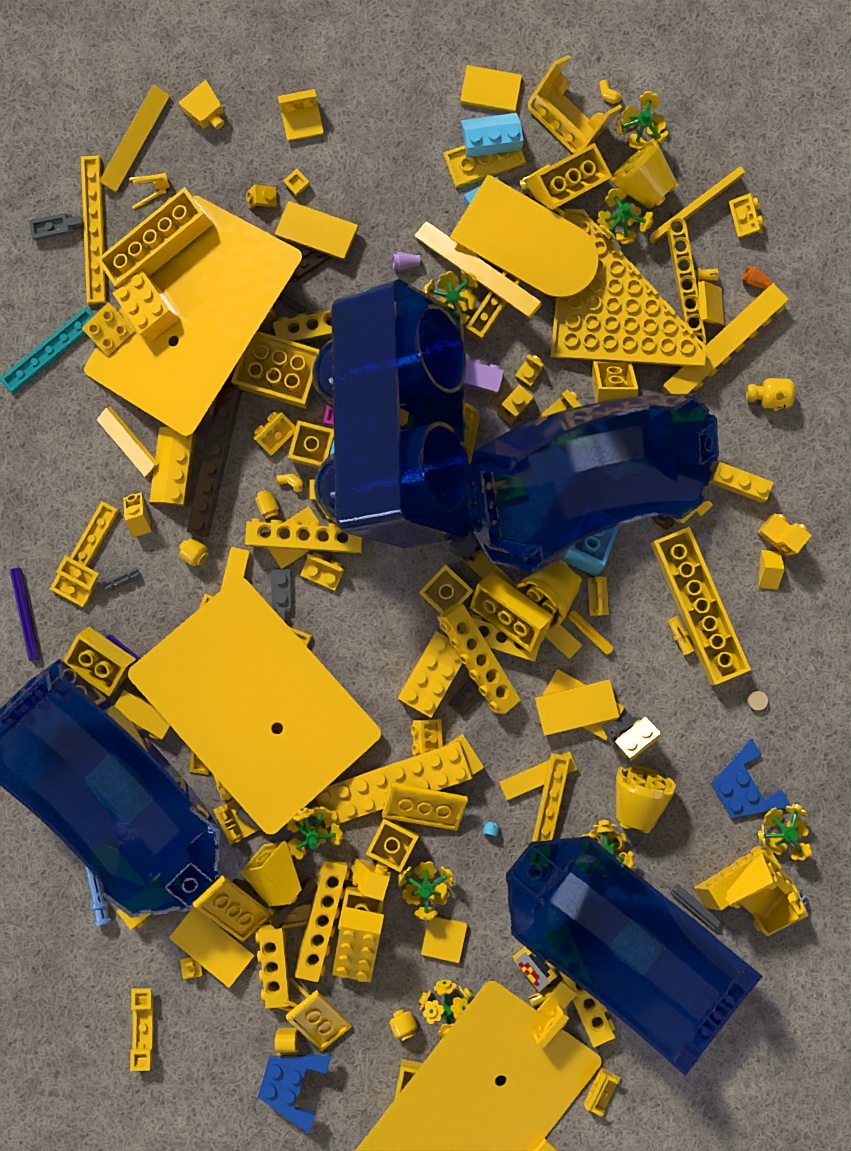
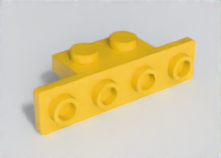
[533,982,576,1049]

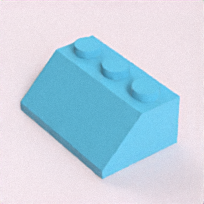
[461,113,524,158]

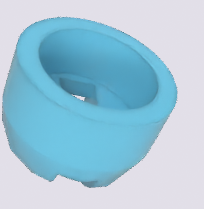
[483,821,499,837]

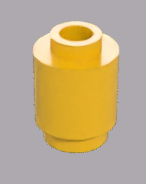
[255,490,279,520]

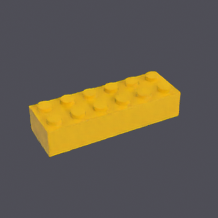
[97,187,214,289]

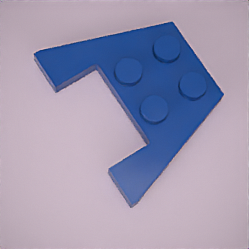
[711,739,791,818]
[258,1053,332,1133]

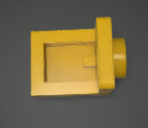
[246,184,277,209]

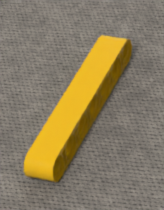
[667,218,706,344]

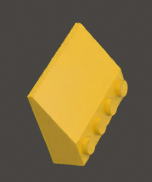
[231,331,322,409]

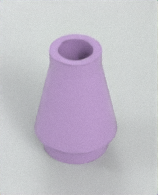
[392,252,420,271]

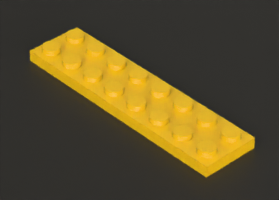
[316,741,473,828]

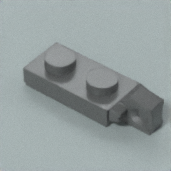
[29,213,84,241]
[271,569,292,622]

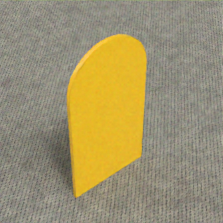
[449,174,598,298]

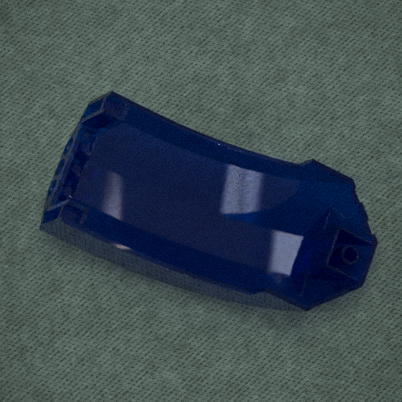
[464,394,719,572]
[0,659,220,918]
[506,836,763,1076]

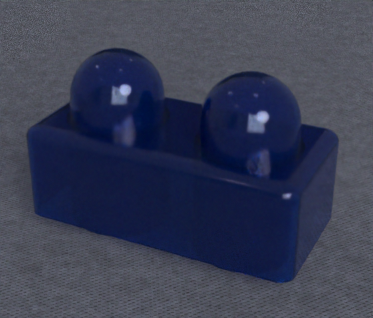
[312,279,471,548]

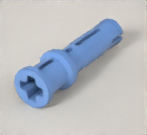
[85,865,113,926]

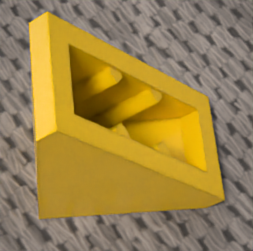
[758,550,785,590]

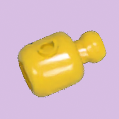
[746,378,795,411]

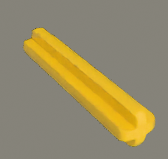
[567,610,614,655]

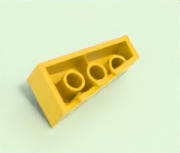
[693,845,782,911]

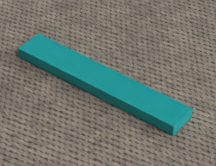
[0,306,94,394]

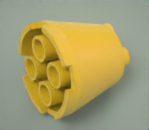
[610,139,678,209]
[515,560,582,629]
[616,765,676,833]

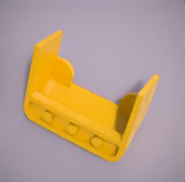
[528,55,622,153]

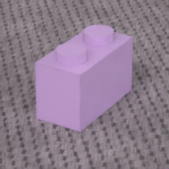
[461,359,504,396]

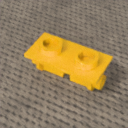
[587,576,609,616]

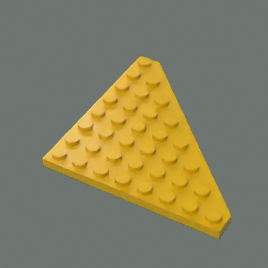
[550,209,707,367]

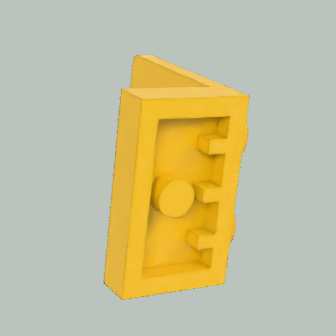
[278,89,324,141]

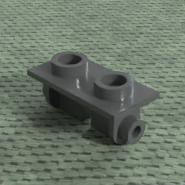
[602,713,642,745]

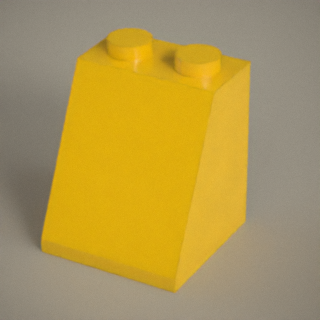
[240,841,302,907]

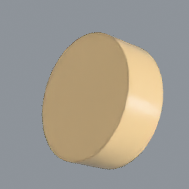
[747,691,768,710]

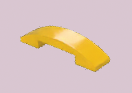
[130,988,154,1071]

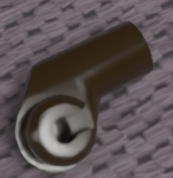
[648,506,674,530]

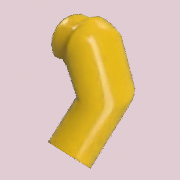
[599,79,622,104]

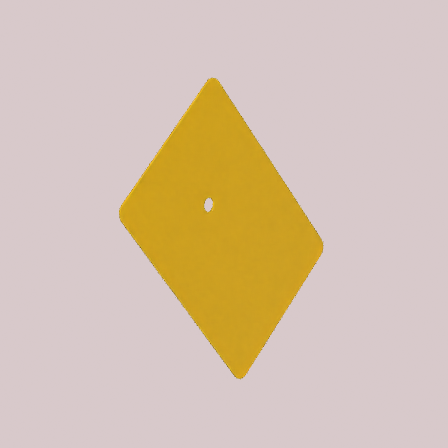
[84,196,302,436]
[128,577,381,834]
[356,981,601,1151]

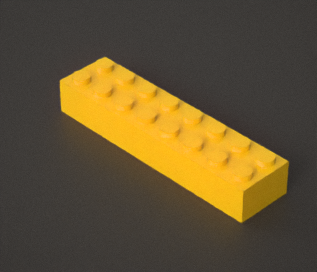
[650,526,751,685]

